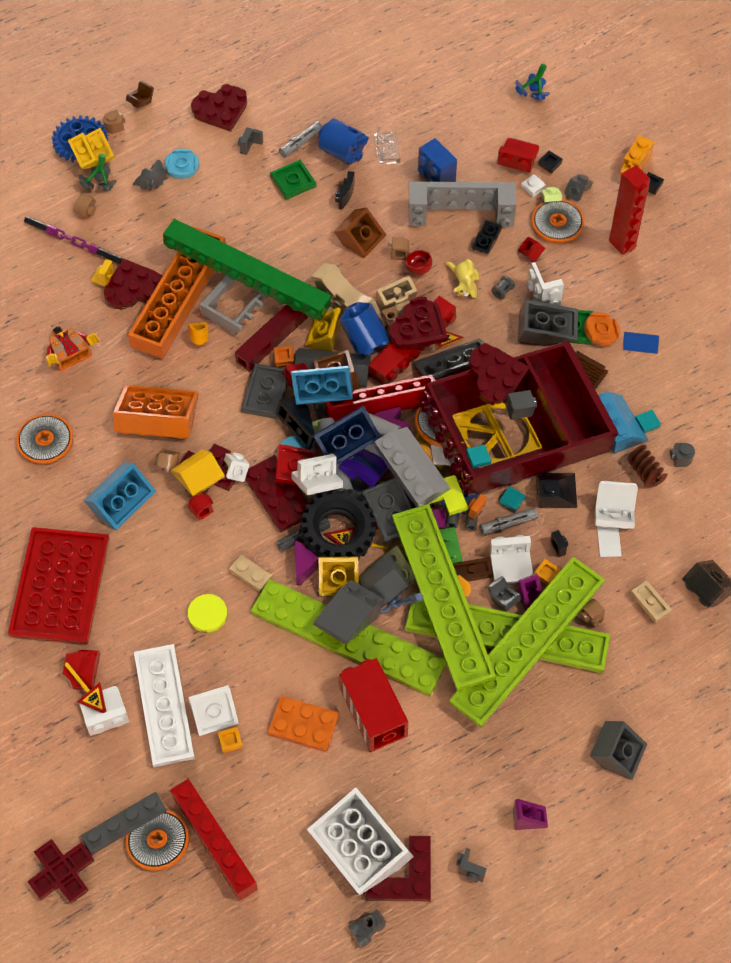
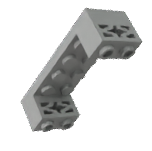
[409,182,516,227]

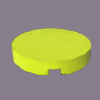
[188,594,227,633]

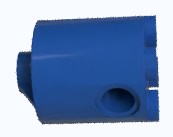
[318,118,369,164]
[339,302,389,355]

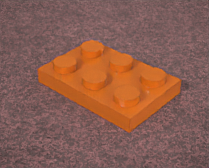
[268,695,340,752]

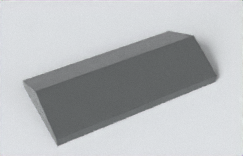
[413,338,483,379]
[295,348,371,388]

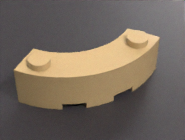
[311,263,381,315]

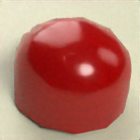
[405,250,433,275]

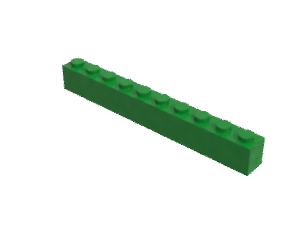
[163,219,331,321]

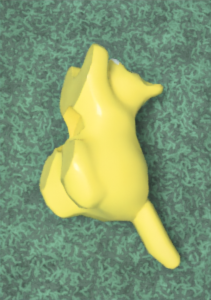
[446,259,479,298]

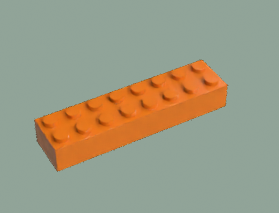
[128,226,226,359]

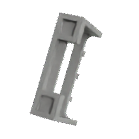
[200,275,265,335]

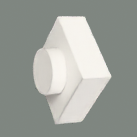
[521,175,546,198]

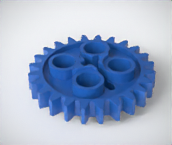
[52,115,108,163]

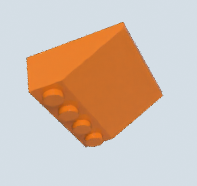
[113,385,198,439]

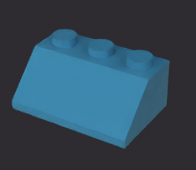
[291,366,353,405]
[599,392,648,454]
[83,462,156,530]

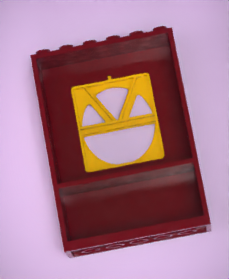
[420,341,619,497]

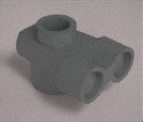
[348,910,386,947]

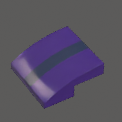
[338,449,388,487]

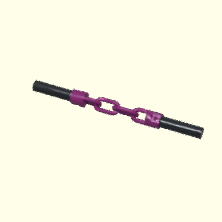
[24,216,123,264]

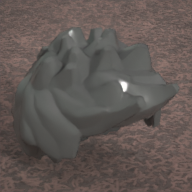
[133,160,168,190]

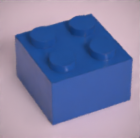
[418,138,457,182]

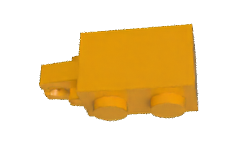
[620,135,654,177]

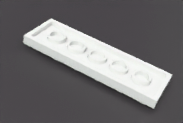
[134,644,195,768]

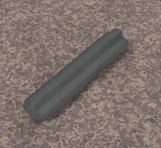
[277,518,331,551]

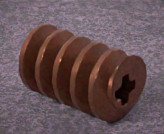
[628,444,667,488]

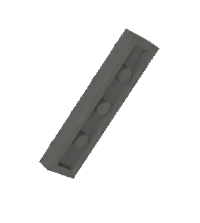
[81,792,167,855]

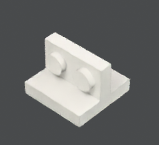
[291,454,343,495]
[189,685,239,736]

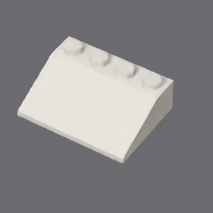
[307,788,414,895]

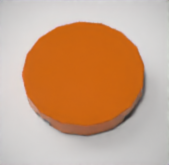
[584,312,620,347]

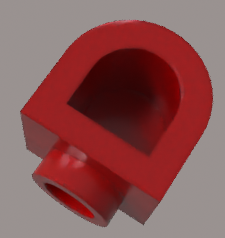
[188,493,214,520]

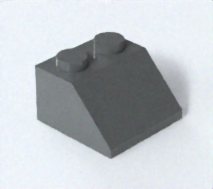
[590,721,647,780]

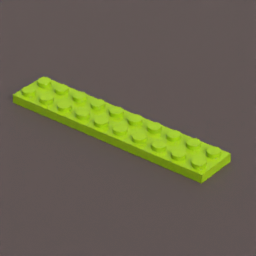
[392,504,496,692]
[449,557,605,728]
[251,579,447,697]
[405,592,611,674]

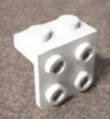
[527,262,564,306]
[595,481,638,529]
[490,535,533,584]
[79,686,129,736]

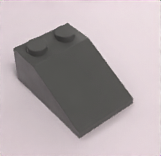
[518,299,578,345]
[313,580,384,645]

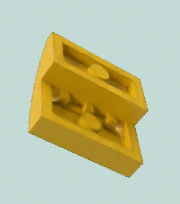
[68,128,115,169]

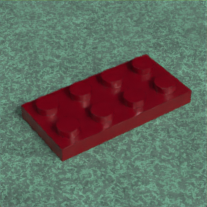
[245,455,307,533]

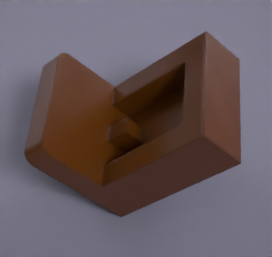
[126,81,154,108]

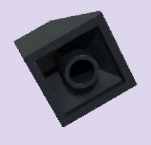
[537,473,577,508]

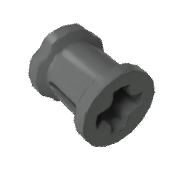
[491,276,515,300]

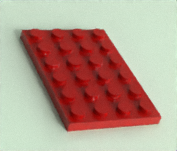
[8,527,110,644]

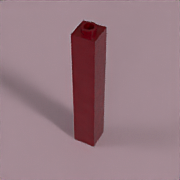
[235,284,320,372]

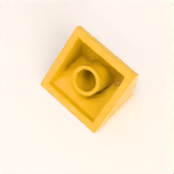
[305,307,341,351]
[171,449,225,497]
[319,557,359,596]

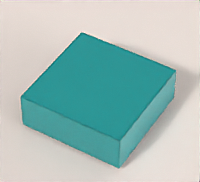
[635,409,661,434]
[466,444,491,469]
[499,486,526,513]

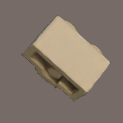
[375,276,417,316]

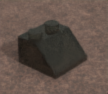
[682,560,731,608]

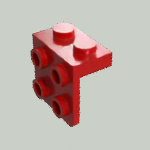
[497,138,539,173]

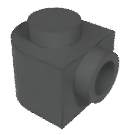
[670,443,695,467]

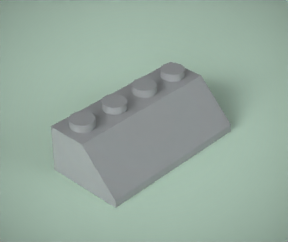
[375,427,451,507]

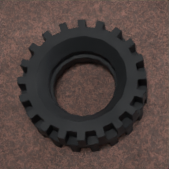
[300,489,376,561]

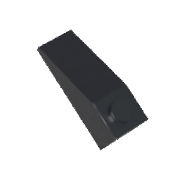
[275,395,315,450]

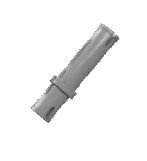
[279,121,322,158]
[480,507,538,536]

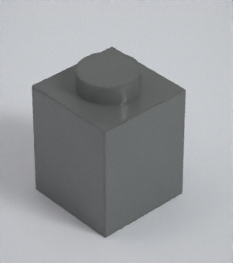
[505,390,537,420]

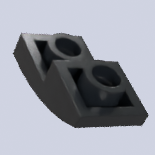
[335,171,355,210]
[472,220,502,255]

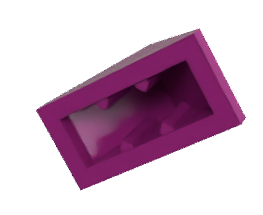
[295,541,319,586]
[517,573,543,611]
[513,799,548,830]

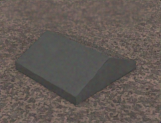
[359,554,410,607]

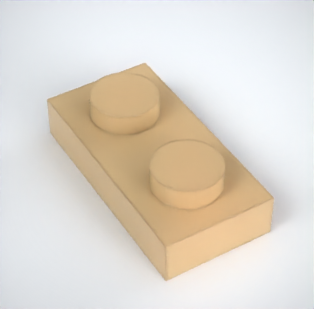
[229,555,272,593]
[630,580,672,624]

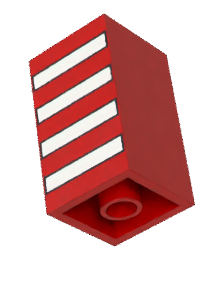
[339,658,408,753]

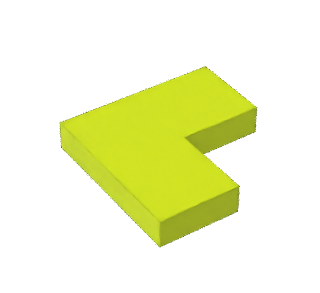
[429,475,468,516]

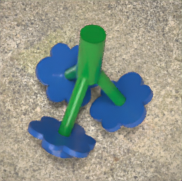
[515,64,550,101]

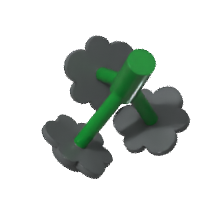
[78,153,117,190]

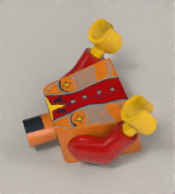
[46,326,100,371]

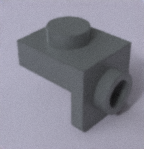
[238,127,264,155]
[564,174,593,201]
[488,576,522,611]
[456,848,487,883]

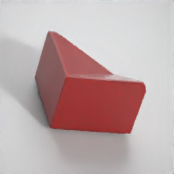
[518,237,545,262]

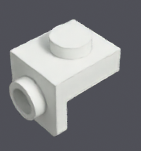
[224,453,250,482]

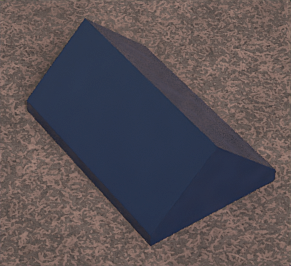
[313,406,381,465]

